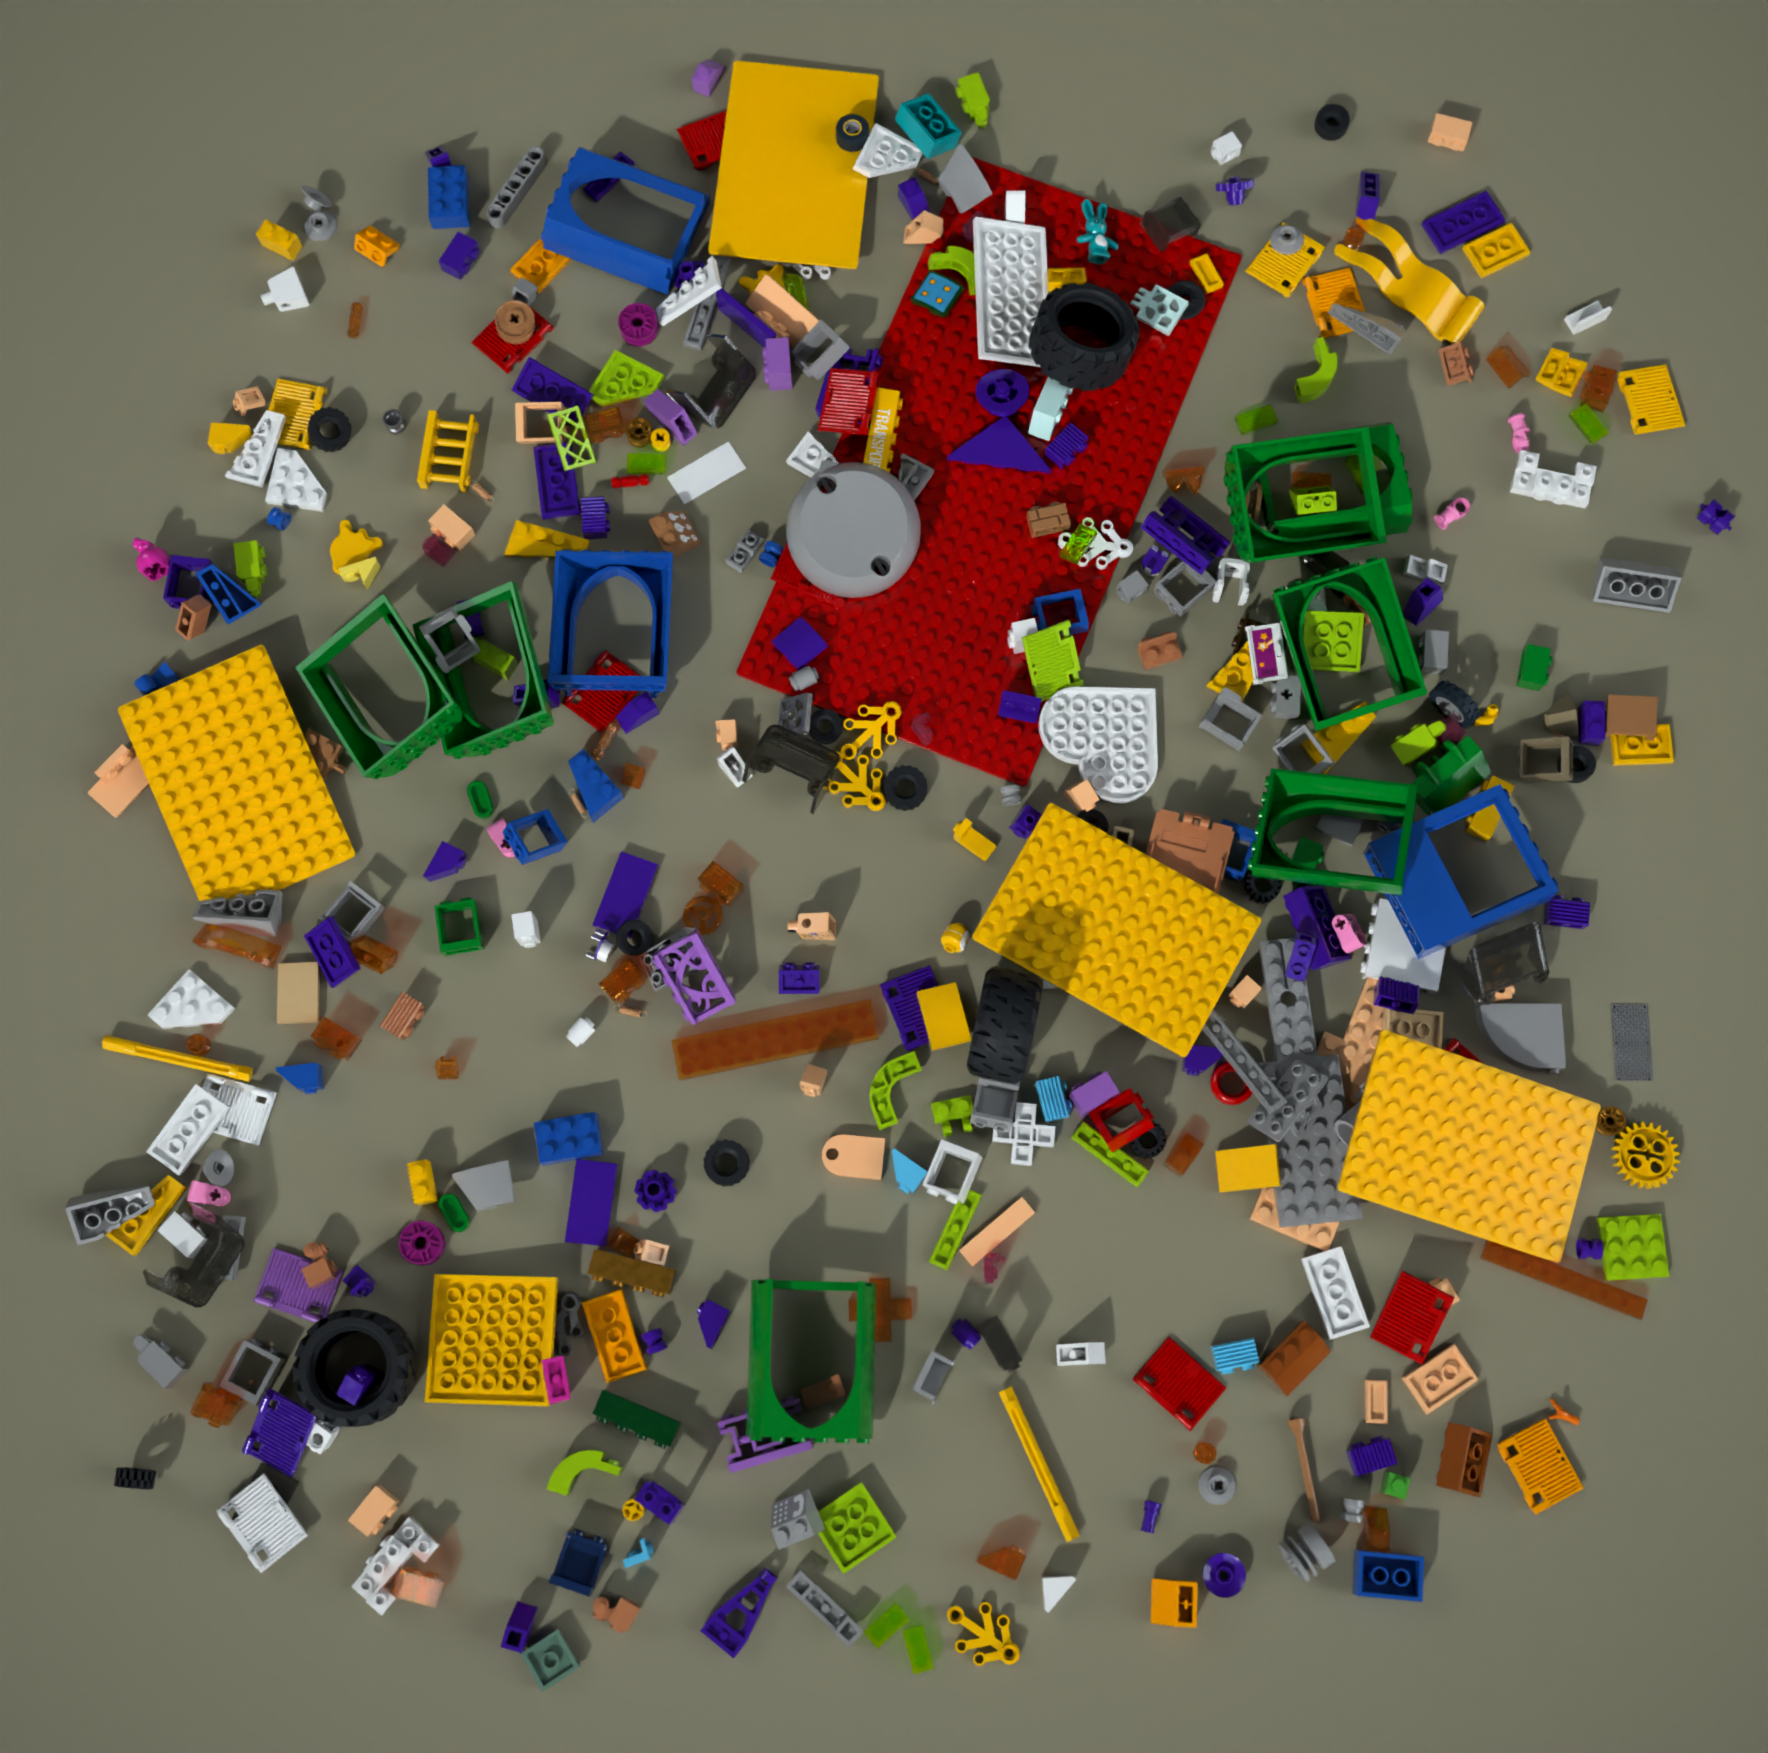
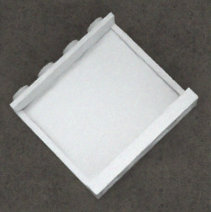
[1360,898,1446,995]

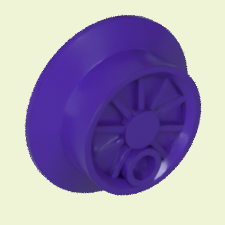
[976,369,1029,417]

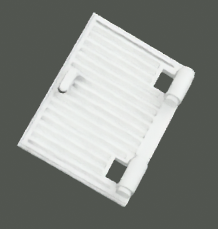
[203,1073,277,1146]
[217,1473,308,1573]

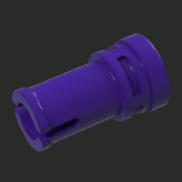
[1141,1500,1162,1534]

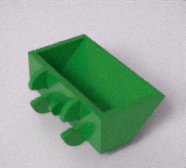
[1411,736,1492,816]

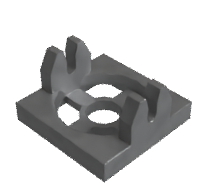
[777,693,813,740]

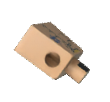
[788,912,836,940]

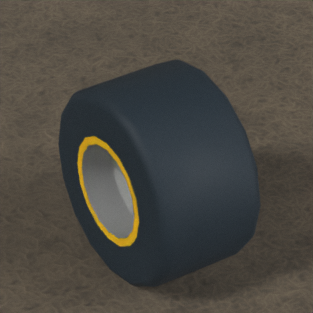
[836,114,869,152]

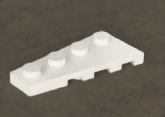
[656,256,722,326]

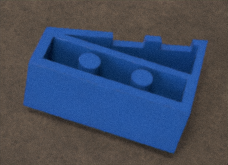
[195,564,262,625]
[568,749,624,823]

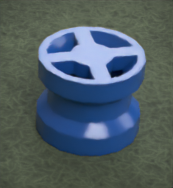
[267,507,291,531]

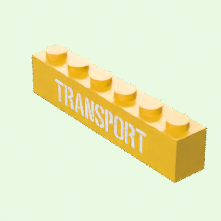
[863,388,903,473]

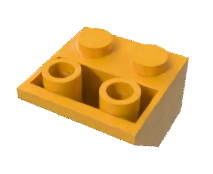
[1150,1578,1198,1628]

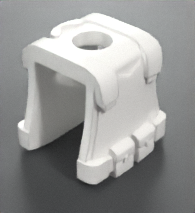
[1212,558,1250,606]

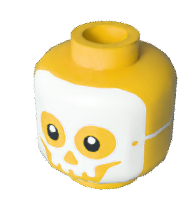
[941,923,970,953]

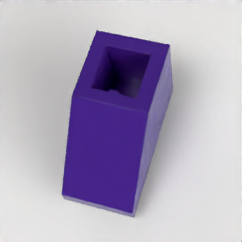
[1402,578,1443,626]
[500,1601,538,1653]

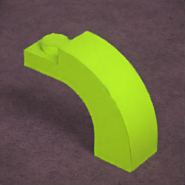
[928,246,976,295]
[1294,337,1337,404]
[546,1450,623,1496]

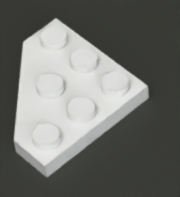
[853,123,923,178]
[265,448,327,512]
[148,969,235,1029]

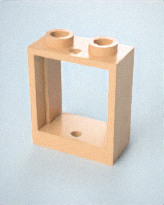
[515,402,568,444]

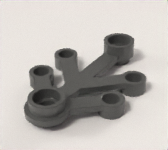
[555,1292,583,1356]

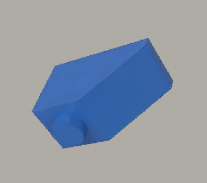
[276,1063,323,1094]

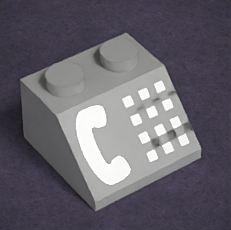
[771,1489,825,1550]

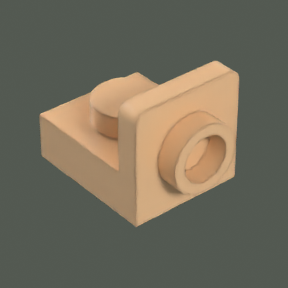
[233,386,266,417]
[634,1239,669,1266]

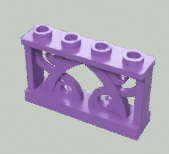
[652,929,736,1025]

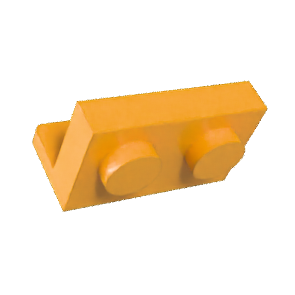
[354,225,400,267]

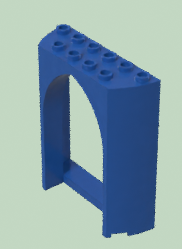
[541,147,710,295]
[547,549,673,698]

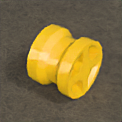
[651,428,671,452]
[622,1498,646,1521]

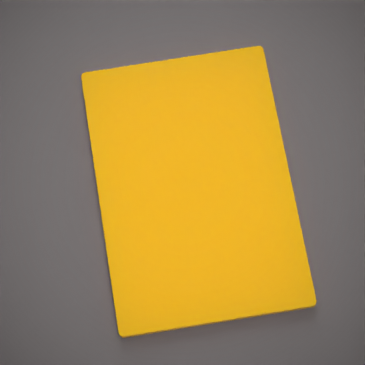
[708,61,879,269]
[118,645,356,901]
[972,803,1261,1057]
[1337,1030,1601,1263]

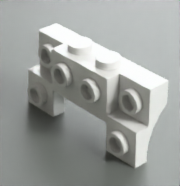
[1509,450,1597,508]
[351,1517,440,1616]

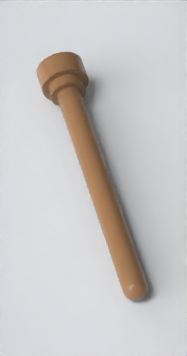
[1287,1417,1320,1522]

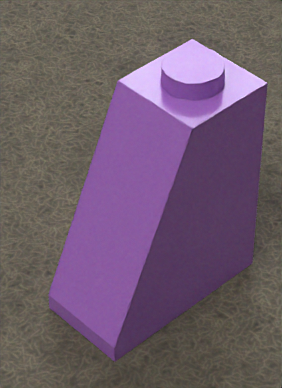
[644,389,698,446]

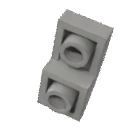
[726,530,764,573]

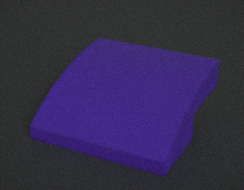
[771,617,828,670]

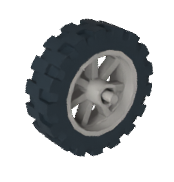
[1429,680,1480,729]

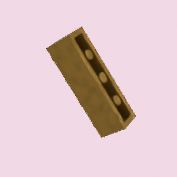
[587,1249,676,1298]

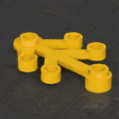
[841,701,901,760]
[827,751,886,811]
[947,1602,1020,1666]

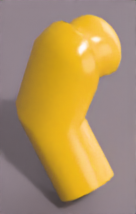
[1473,704,1499,727]

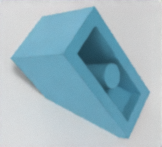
[892,1148,928,1194]

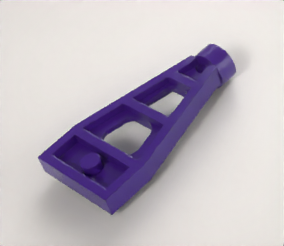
[700,1568,778,1659]

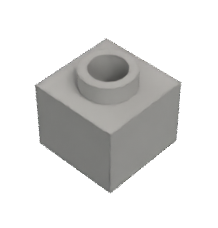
[512,277,537,306]

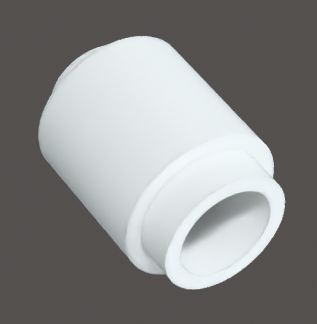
[565,1017,595,1047]

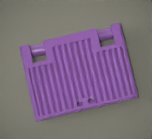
[253,1248,344,1323]

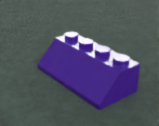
[1283,885,1352,971]

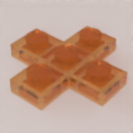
[849,1278,912,1342]

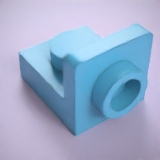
[623,1538,654,1568]

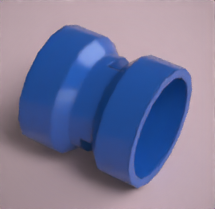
[758,541,784,567]

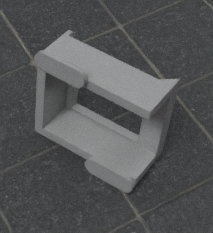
[419,606,481,673]
[1198,688,1262,752]
[319,881,385,947]
[912,1350,956,1406]

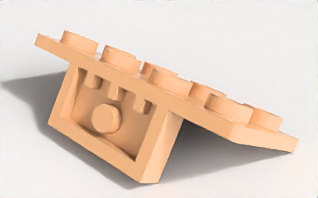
[746,275,820,347]
[88,744,149,818]

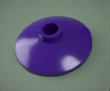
[1203,1553,1246,1598]

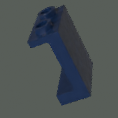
[549,1528,609,1597]

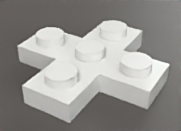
[992,1102,1055,1166]

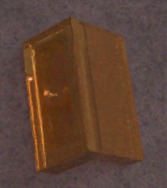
[1486,346,1531,388]

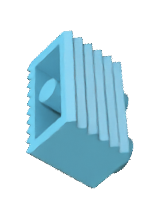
[1035,1076,1073,1123]
[1210,1338,1259,1375]

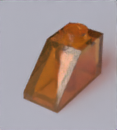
[1164,1132,1204,1177]
[1363,1506,1390,1553]
[976,1544,1026,1581]

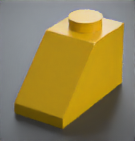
[207,422,254,454]

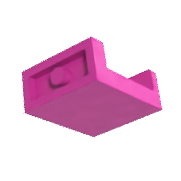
[541,1356,571,1404]

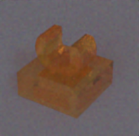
[435,1056,459,1080]

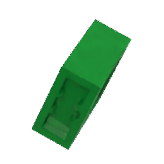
[434,897,484,956]

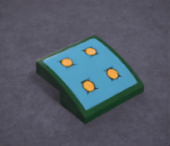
[911,270,964,318]

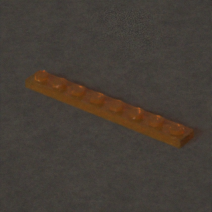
[1480,1240,1648,1320]

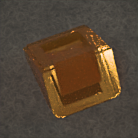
[621,762,646,790]
[607,1227,639,1257]

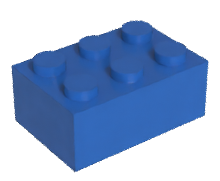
[428,165,470,229]
[534,1112,604,1166]
[1352,1549,1424,1602]

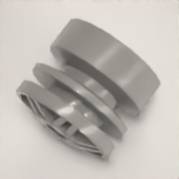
[1278,1523,1335,1583]

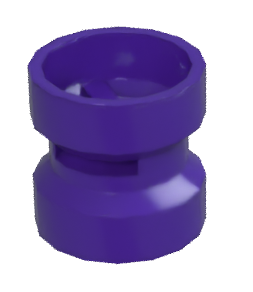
[1576,1238,1603,1260]
[641,1328,668,1355]

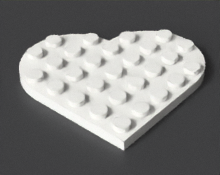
[1038,687,1158,803]

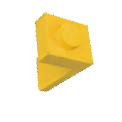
[953,818,996,862]

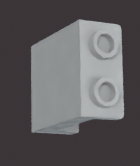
[970,1077,1021,1132]

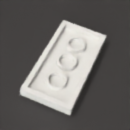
[146,1084,230,1176]
[1301,1246,1370,1340]

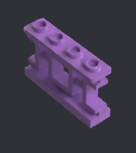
[717,1395,813,1473]

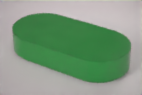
[467,781,494,819]
[438,1193,470,1233]

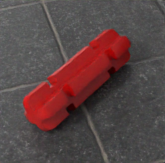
[611,474,649,489]

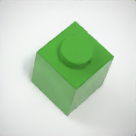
[1379,1471,1411,1500]

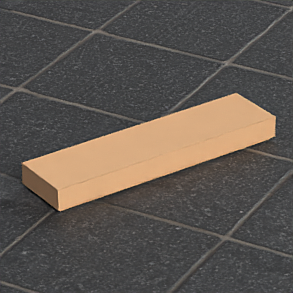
[959,1197,1035,1267]

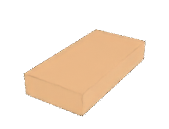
[1365,1380,1388,1424]

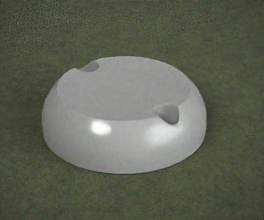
[786,462,921,598]

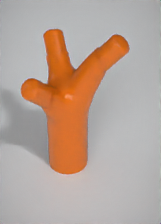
[1548,1398,1580,1425]

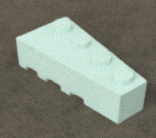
[1028,377,1073,441]

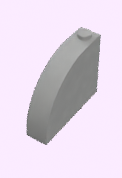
[1475,1003,1566,1075]

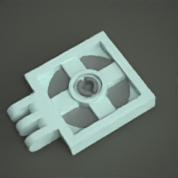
[1130,284,1189,336]

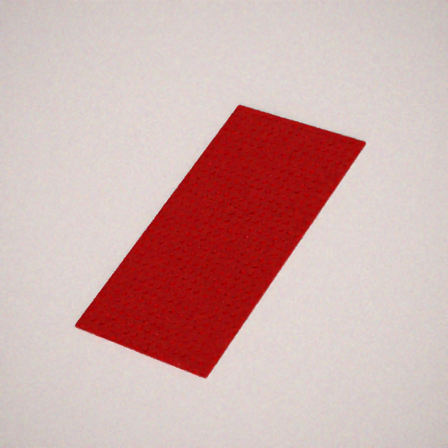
[736,156,1242,787]

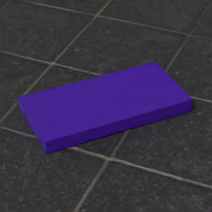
[1421,191,1505,255]
[716,288,776,346]
[511,357,594,428]
[533,442,581,520]
[592,851,659,939]
[565,1159,618,1247]

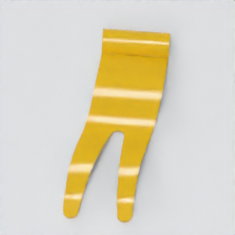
[1334,217,1484,344]

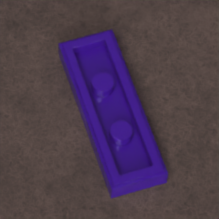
[583,151,635,202]

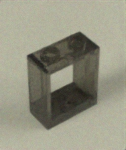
[977,1315,1023,1373]

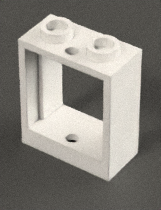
[923,1139,982,1204]

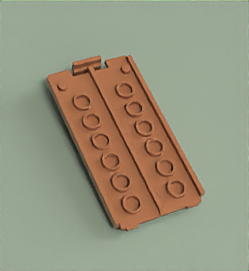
[1145,809,1235,895]

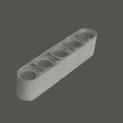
[487,146,546,229]

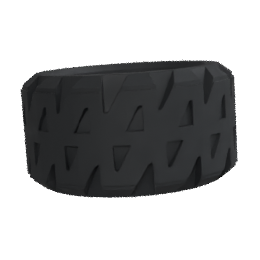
[1029,283,1140,391]
[966,966,1043,1084]
[292,1309,417,1427]

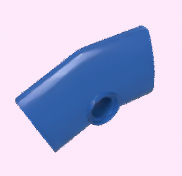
[134,662,180,696]

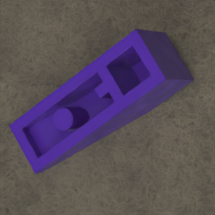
[1356,171,1380,220]
[337,1364,385,1406]

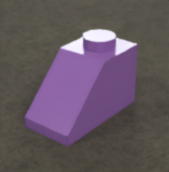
[692,59,726,97]

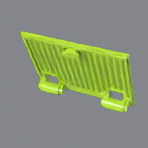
[1021,620,1084,702]

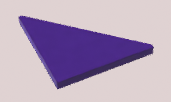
[947,416,1051,474]

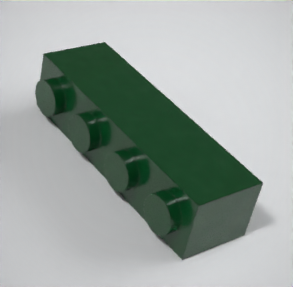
[592,1390,682,1449]

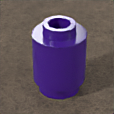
[951,1318,982,1349]

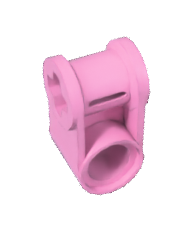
[486,817,515,857]
[1332,913,1367,954]
[187,1181,231,1206]

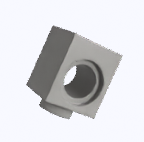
[1117,571,1149,604]

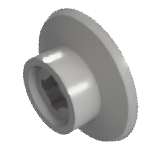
[302,185,332,211]
[304,211,337,241]
[1270,225,1304,255]
[203,1149,234,1186]
[1198,1465,1236,1505]

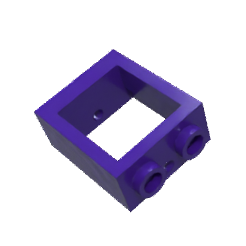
[163,555,214,609]
[634,1480,686,1525]

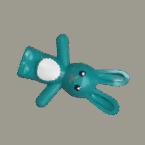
[1077,199,1119,265]

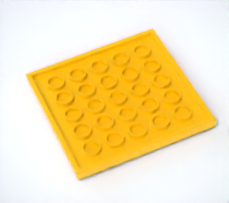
[425,1274,558,1406]

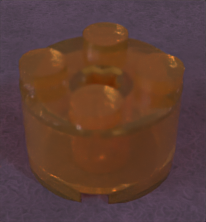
[190,1382,243,1428]

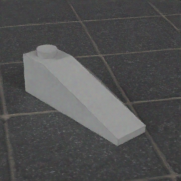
[1328,303,1407,355]
[192,890,283,937]
[65,1185,155,1245]

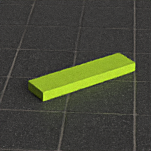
[1071,1121,1149,1188]
[929,1189,982,1271]

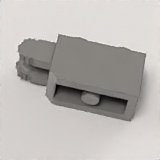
[133,1335,189,1389]

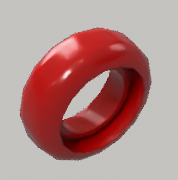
[1209,1061,1253,1106]

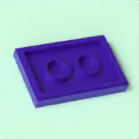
[304,916,361,988]

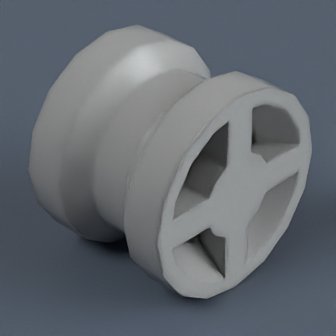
[1000,785,1021,806]

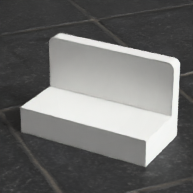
[1564,301,1612,335]

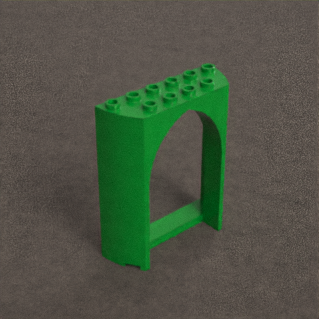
[1255,422,1413,538]
[1223,427,1387,563]
[1272,556,1428,731]
[412,581,554,759]
[295,594,462,780]
[1248,768,1418,895]
[746,1279,877,1443]

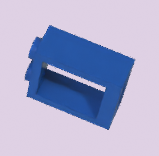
[1031,589,1089,637]
[502,809,568,865]
[1220,818,1256,881]

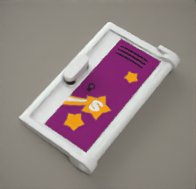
[1245,623,1289,685]

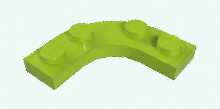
[869,1051,922,1131]

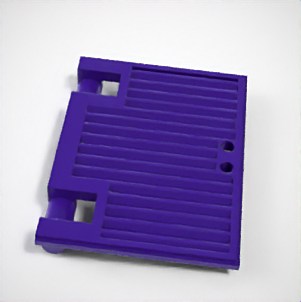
[880,965,939,1051]
[242,1388,317,1478]

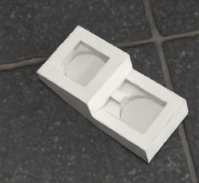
[1403,555,1448,584]

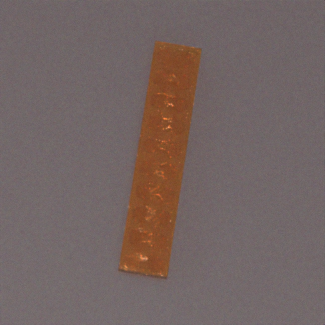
[671,999,879,1081]

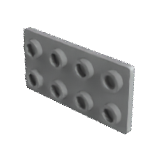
[1247,1059,1329,1142]

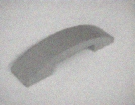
[786,1570,864,1648]

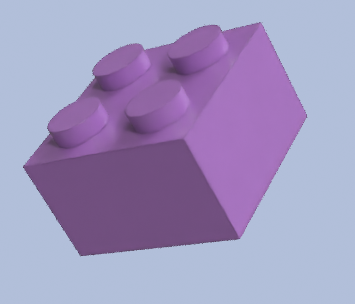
[762,337,792,391]
[1068,1071,1119,1118]

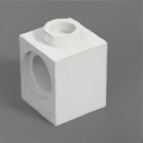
[1211,131,1242,165]
[306,1419,342,1454]

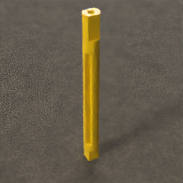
[102,1035,253,1082]
[998,1386,1080,1542]

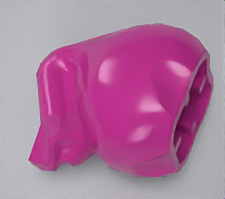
[132,537,171,581]

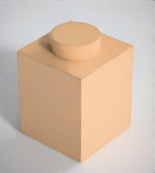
[1228,975,1262,1009]

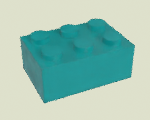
[895,93,962,159]

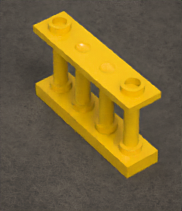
[417,410,479,493]

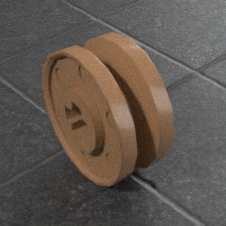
[495,300,535,344]
[1245,483,1262,523]

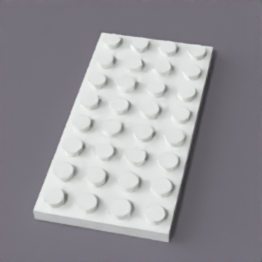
[973,217,1048,367]

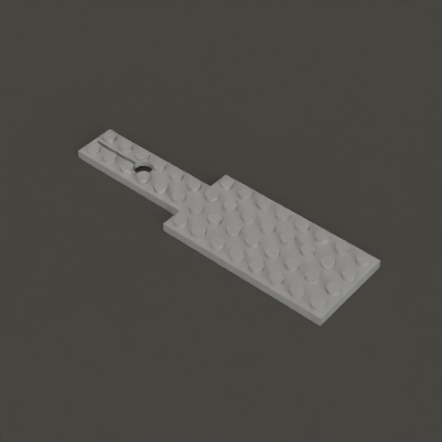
[1257,938,1363,1228]

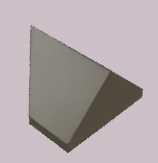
[1544,692,1579,739]

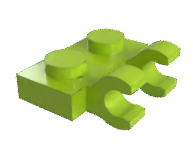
[931,1095,973,1137]

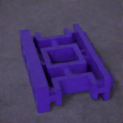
[815,345,883,424]
[1141,496,1231,575]

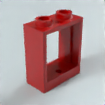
[1088,1088,1155,1153]

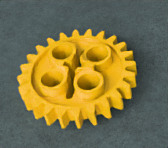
[1610,1122,1680,1189]

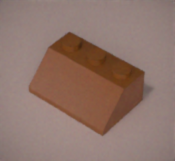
[1257,1320,1331,1396]
[1436,1422,1492,1498]

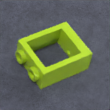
[1289,485,1337,515]

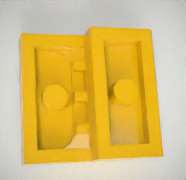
[1536,348,1588,397]

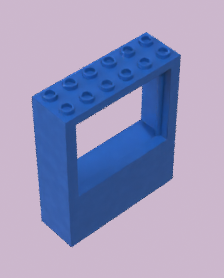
[1363,784,1558,960]

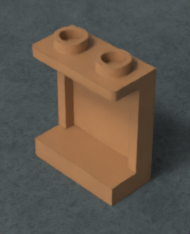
[1605,694,1658,741]

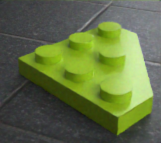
[589,350,665,407]

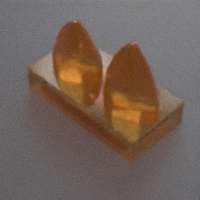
[1163,466,1204,494]
[1292,472,1331,493]

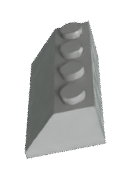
[1592,557,1682,613]

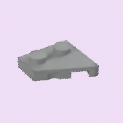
[898,453,934,501]

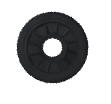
[1167,280,1205,320]

